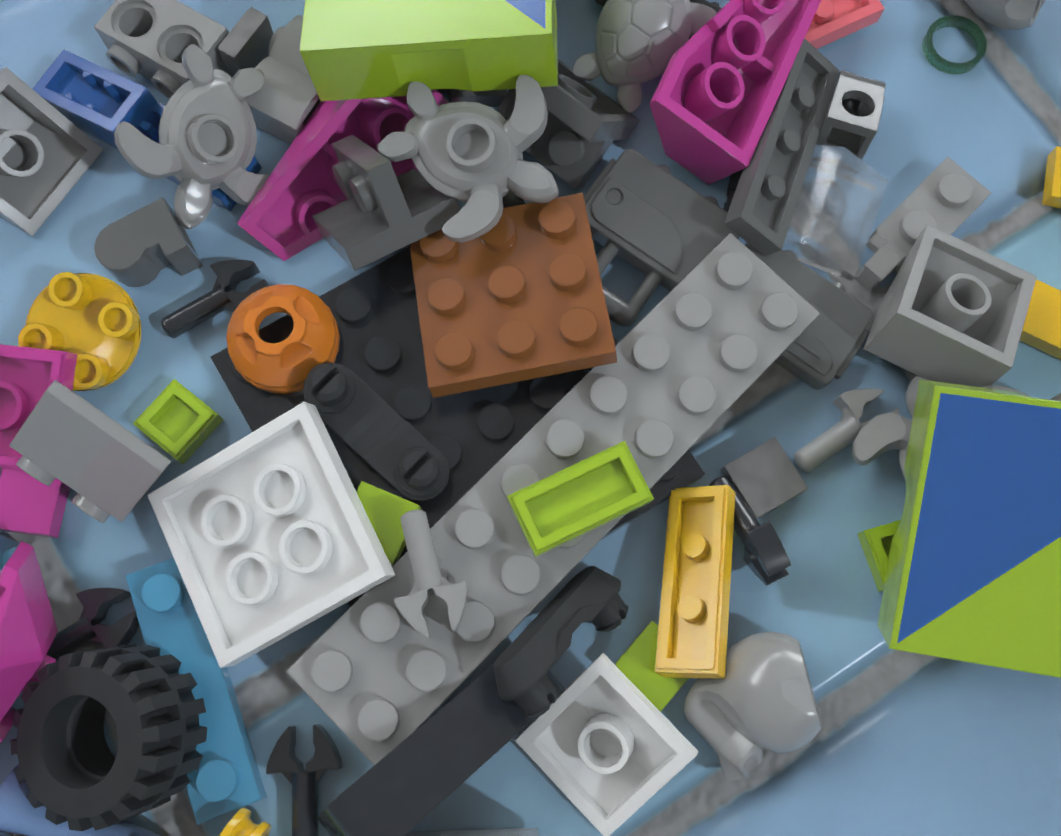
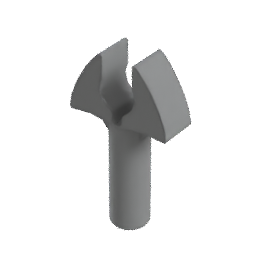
[794,388,899,472]
[394,510,468,638]

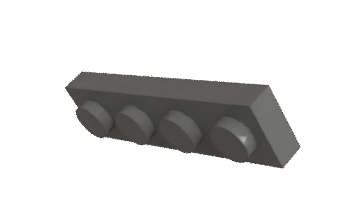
[724,38,840,256]

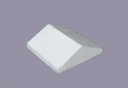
[515,653,698,836]

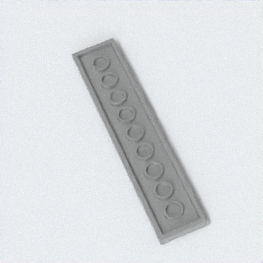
[286,233,820,765]

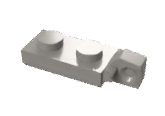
[854,157,991,292]

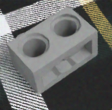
[94,0,230,99]

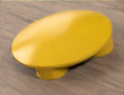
[18,272,142,391]

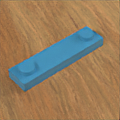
[125,558,267,825]

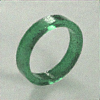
[922,15,987,75]

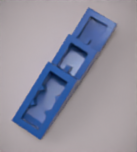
[32,49,262,212]

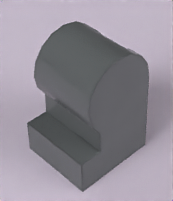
[813,70,886,168]
[94,198,203,287]

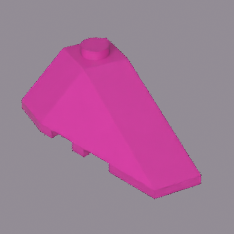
[649,0,821,185]
[237,89,449,261]

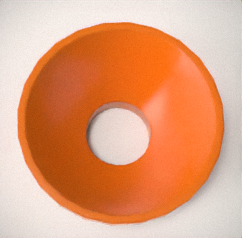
[226,284,340,394]

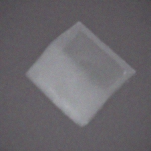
[744,144,889,281]

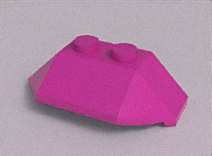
[0,541,58,743]

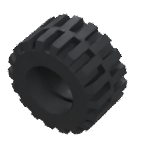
[10,644,207,831]

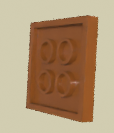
[409,192,617,398]

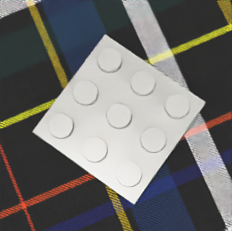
[147,402,395,668]

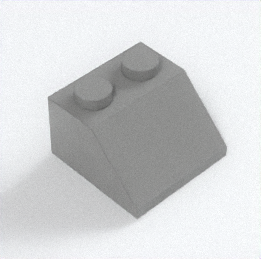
[0,67,104,236]
[864,224,1037,387]
[9,380,171,523]

